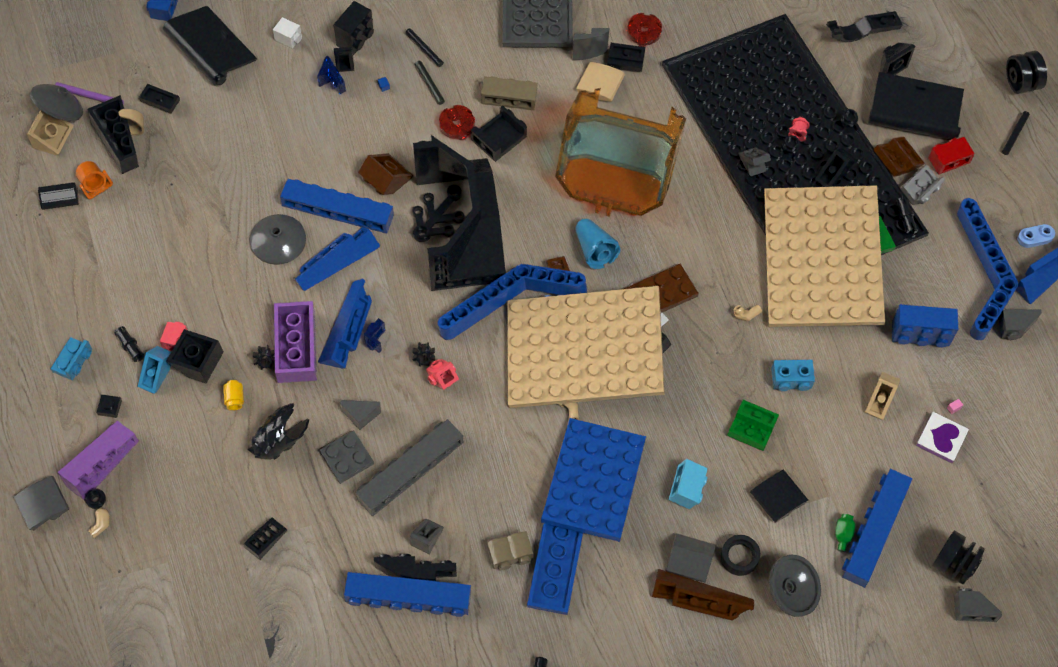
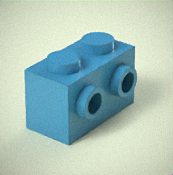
[771,360,815,391]

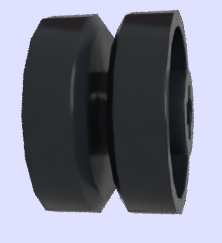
[1006,51,1047,94]

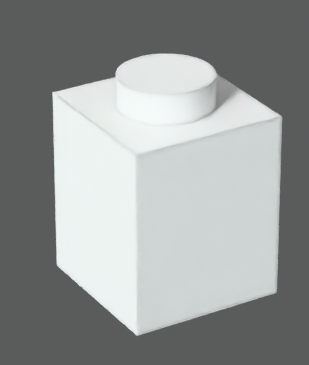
[273,17,302,49]

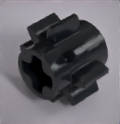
[412,342,435,366]
[253,345,275,370]

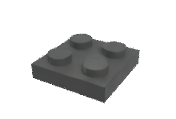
[320,430,374,484]

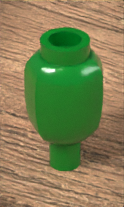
[835,514,855,552]

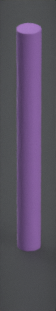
[55,82,124,105]

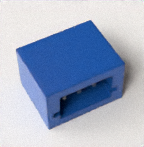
[377,77,390,92]

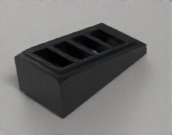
[334,47,354,72]
[243,517,287,560]

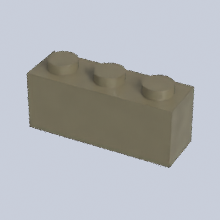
[481,76,538,110]

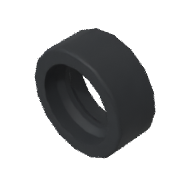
[720,535,761,576]

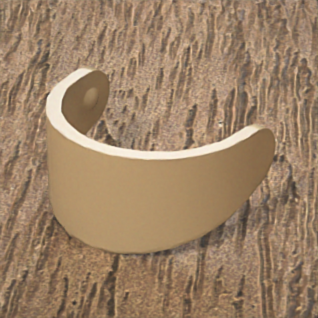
[119,109,144,135]

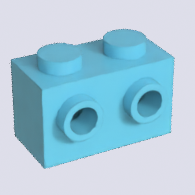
[669,459,708,509]

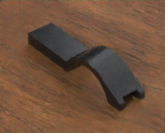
[826,11,903,42]

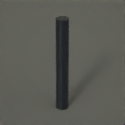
[406,28,444,67]
[1002,111,1030,155]

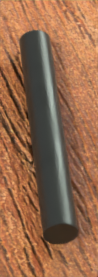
[415,61,445,105]

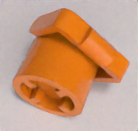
[76,161,113,199]

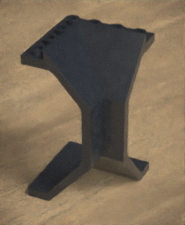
[413,135,506,291]

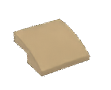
[576,62,625,102]

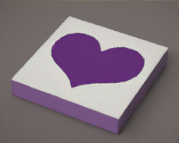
[916,412,969,463]

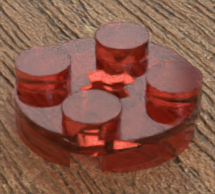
[627,13,662,47]
[439,105,475,140]

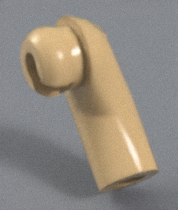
[733,305,762,321]
[558,402,579,420]
[88,508,110,538]

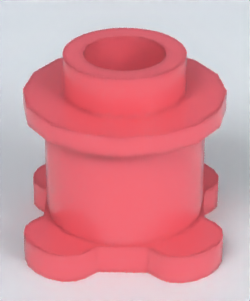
[788,117,810,141]

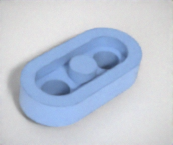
[1017,224,1055,248]

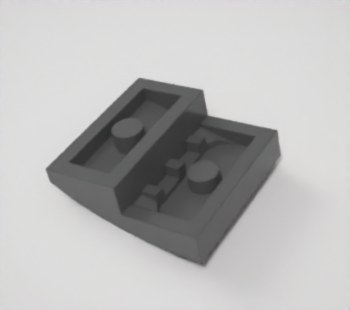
[573,28,609,60]
[13,476,69,531]

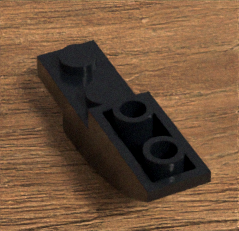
[374,554,457,581]

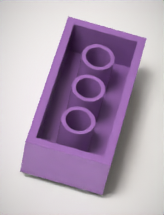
[274,301,317,383]

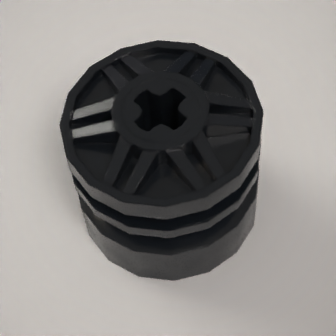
[932,530,985,585]

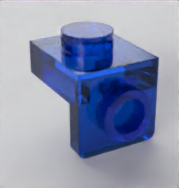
[364,318,386,353]

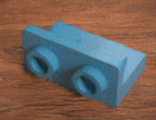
[51,337,92,381]

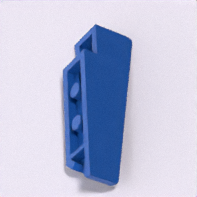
[295,227,380,291]
[1016,248,1058,304]
[318,279,372,369]

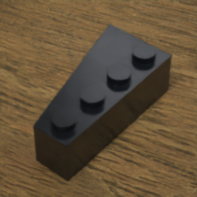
[87,95,139,174]

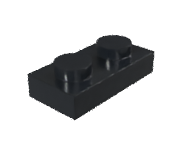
[139,84,180,114]

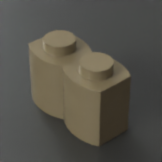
[487,531,534,570]

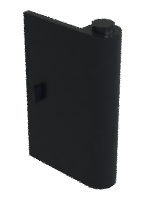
[163,6,257,86]
[868,72,964,140]

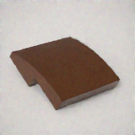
[874,137,925,177]

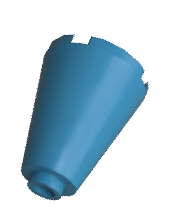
[575,219,620,269]

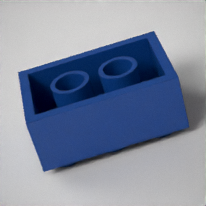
[892,304,958,348]

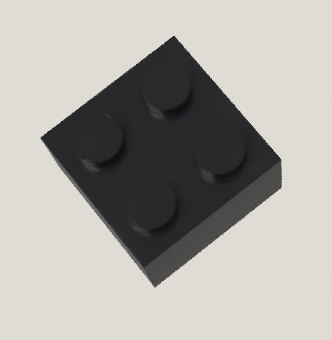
[333,1,374,55]

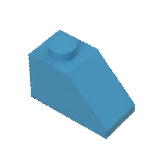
[137,346,171,394]

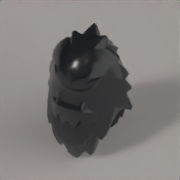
[248,403,310,460]

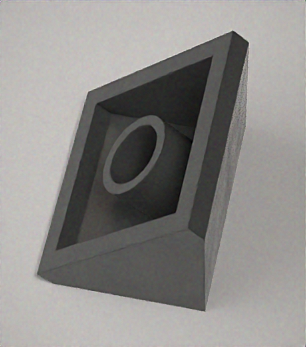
[666,534,716,583]

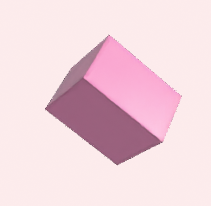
[947,399,963,414]

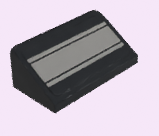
[38,182,79,210]

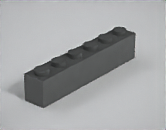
[356,419,464,517]

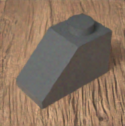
[998,309,1042,340]
[954,588,1002,622]

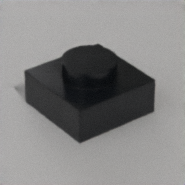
[96,394,122,418]

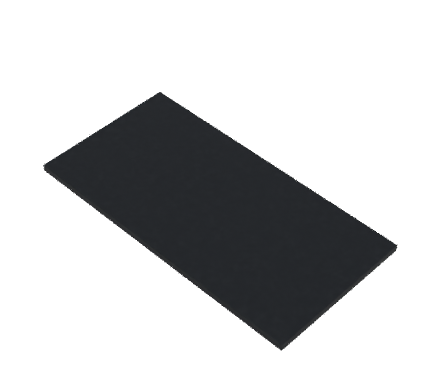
[662,14,929,256]

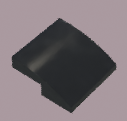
[750,469,808,523]

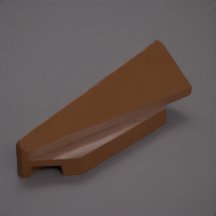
[652,569,754,621]

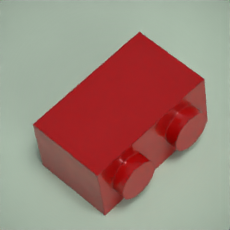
[928,137,975,175]

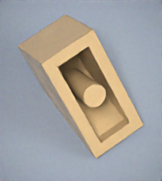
[865,372,900,420]

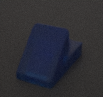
[317,56,346,94]

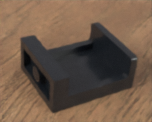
[471,105,527,162]

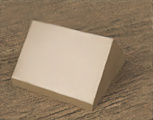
[27,110,74,155]

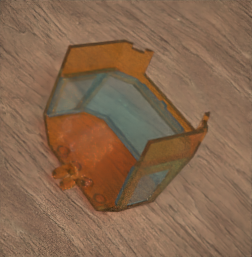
[555,88,686,217]

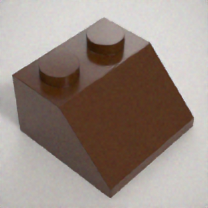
[358,153,414,195]

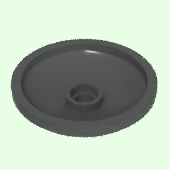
[30,84,83,121]
[250,214,306,265]
[769,554,821,617]

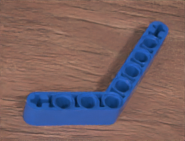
[957,198,1018,340]
[438,264,587,340]

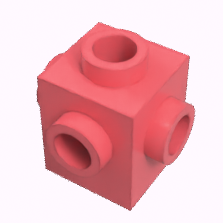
[426,359,459,390]

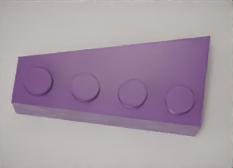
[57,421,139,501]

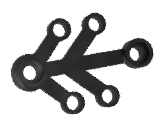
[412,185,465,242]

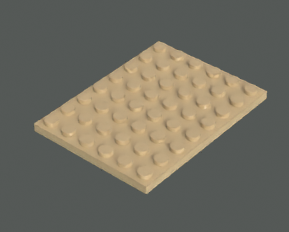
[764,186,885,327]
[508,286,665,408]

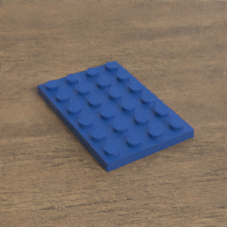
[541,418,646,542]

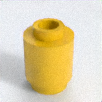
[223,380,244,411]

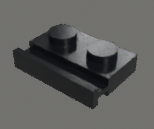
[607,42,646,72]

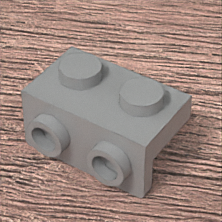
[900,165,945,205]

